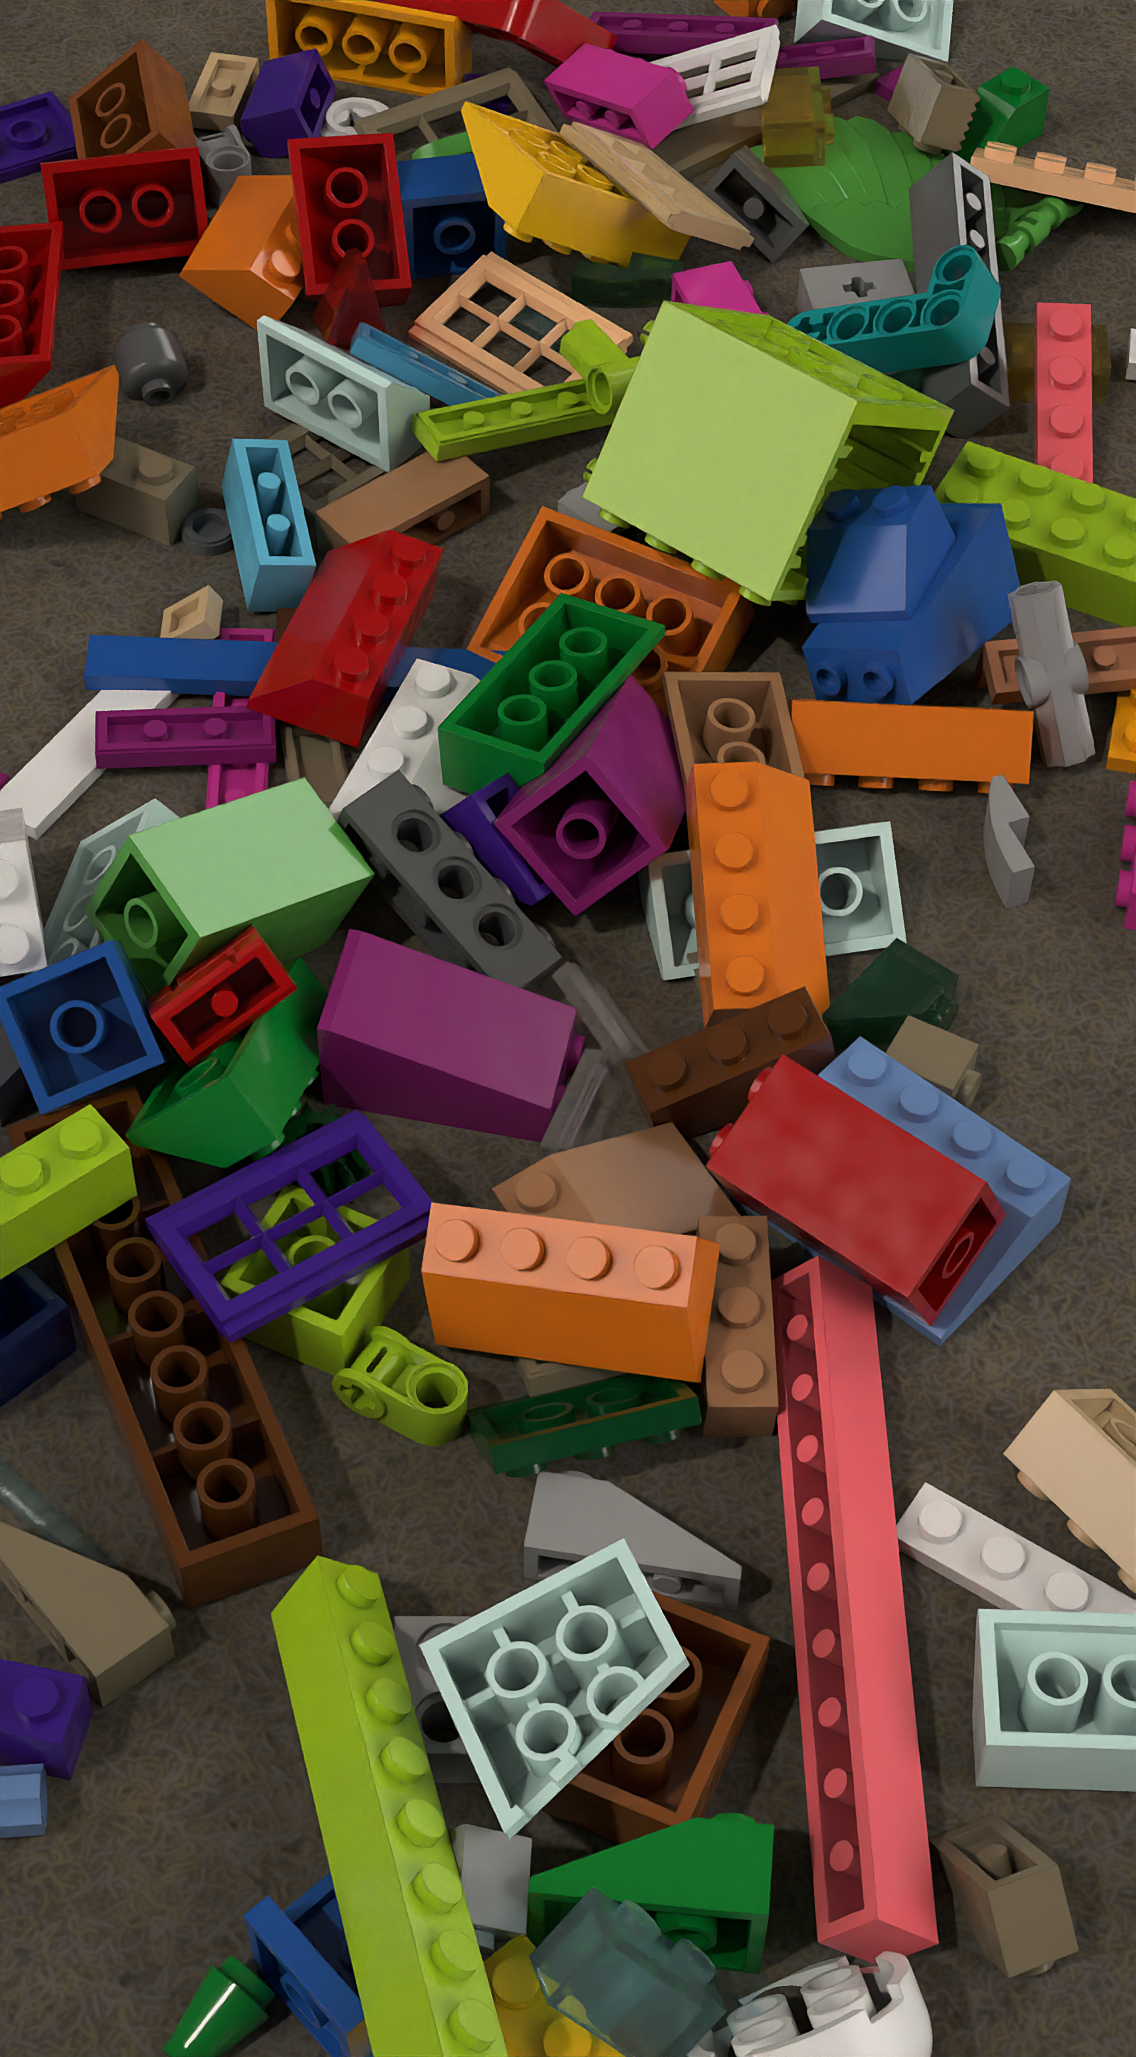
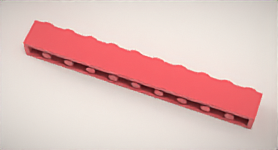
[771,1255,939,1964]

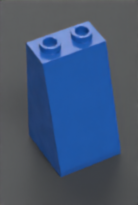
[802,503,1020,705]

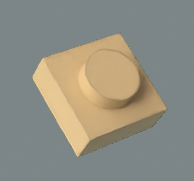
[160,585,223,640]

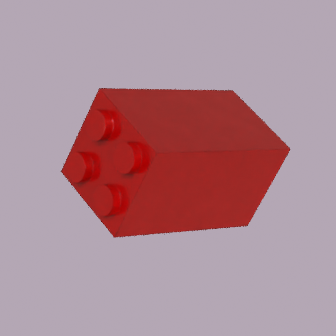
[706,1054,1006,1327]

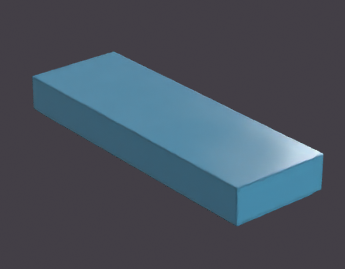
[349,322,503,406]

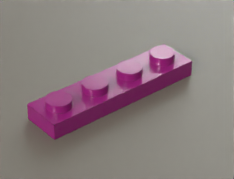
[589,11,779,62]

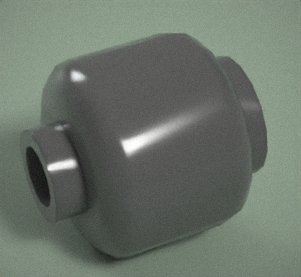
[113,322,189,406]

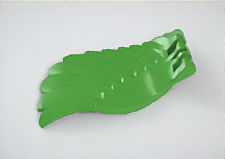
[749,116,1084,272]

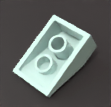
[794,0,953,63]

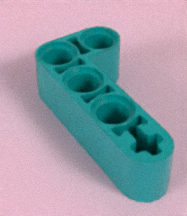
[787,245,1001,373]

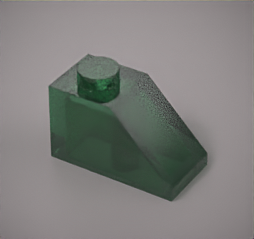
[822,938,959,1055]

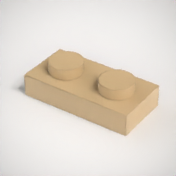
[188,52,259,132]

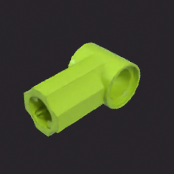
[559,319,640,414]

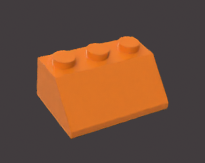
[179,175,304,331]

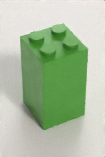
[84,777,375,1000]

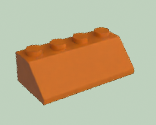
[787,698,1034,793]
[684,762,832,1029]
[421,1202,720,1383]

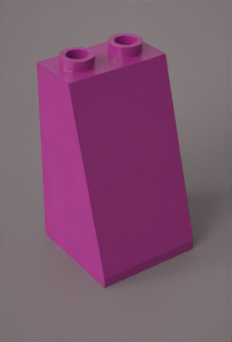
[494,675,686,916]
[317,929,587,1144]

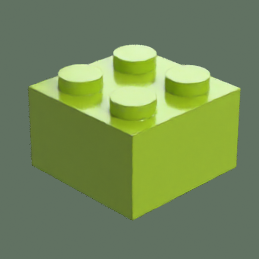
[220,1184,410,1376]

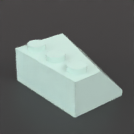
[419,1538,690,1840]

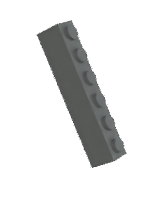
[909,152,1010,439]

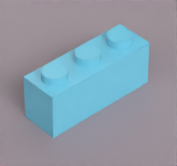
[221,439,316,612]

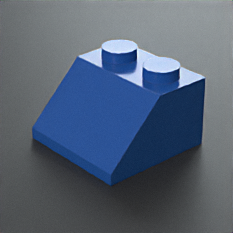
[806,485,957,623]

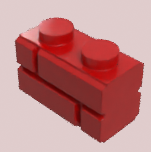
[146,924,298,1067]

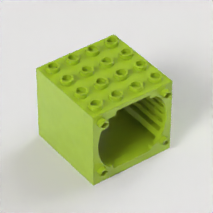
[582,300,954,606]

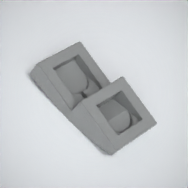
[983,774,1035,908]

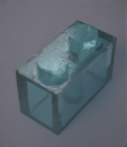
[529,1887,727,2057]

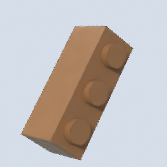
[315,452,490,556]
[696,1216,779,1438]

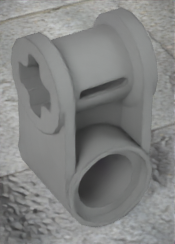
[194,125,252,208]

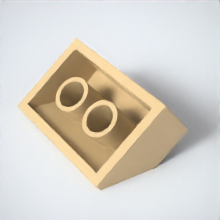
[1003,1389,1136,1594]

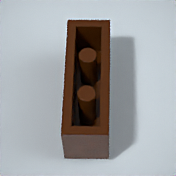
[625,986,836,1140]

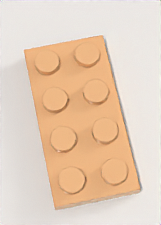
[970,141,1136,213]

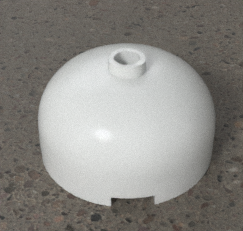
[684,1951,933,2057]

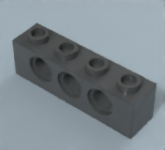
[337,770,562,992]

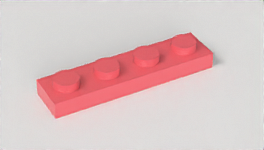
[1034,302,1093,483]

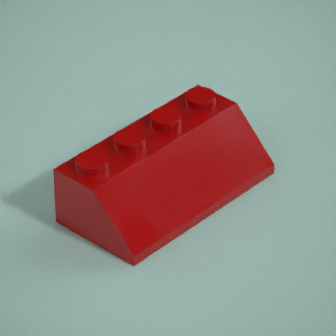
[0,221,65,408]
[247,529,443,748]

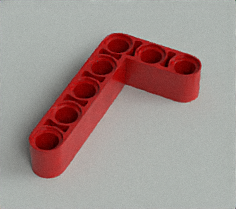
[374,0,617,68]

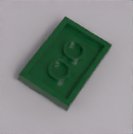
[466,1373,703,1478]

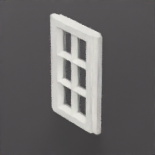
[649,25,780,130]

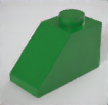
[941,66,1050,164]

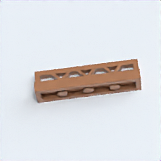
[973,626,1136,705]

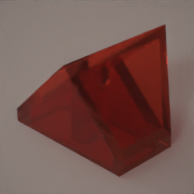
[312,248,387,352]

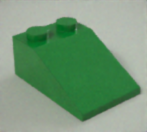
[528,1813,774,1974]

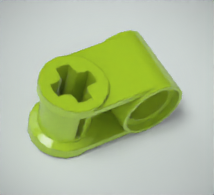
[331,1325,468,1446]

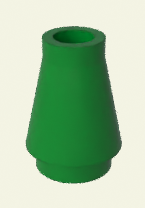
[161,1954,277,2057]

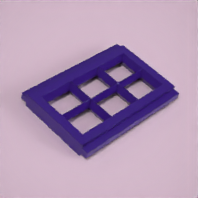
[145,1109,433,1343]

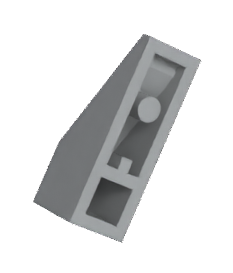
[524,1470,742,1610]

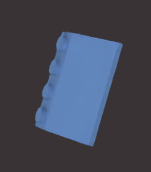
[730,1036,1071,1347]

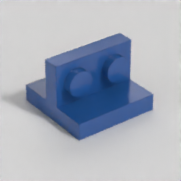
[243,1872,373,2057]

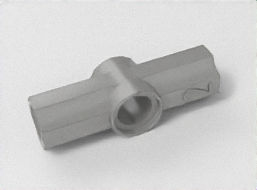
[1007,580,1095,767]

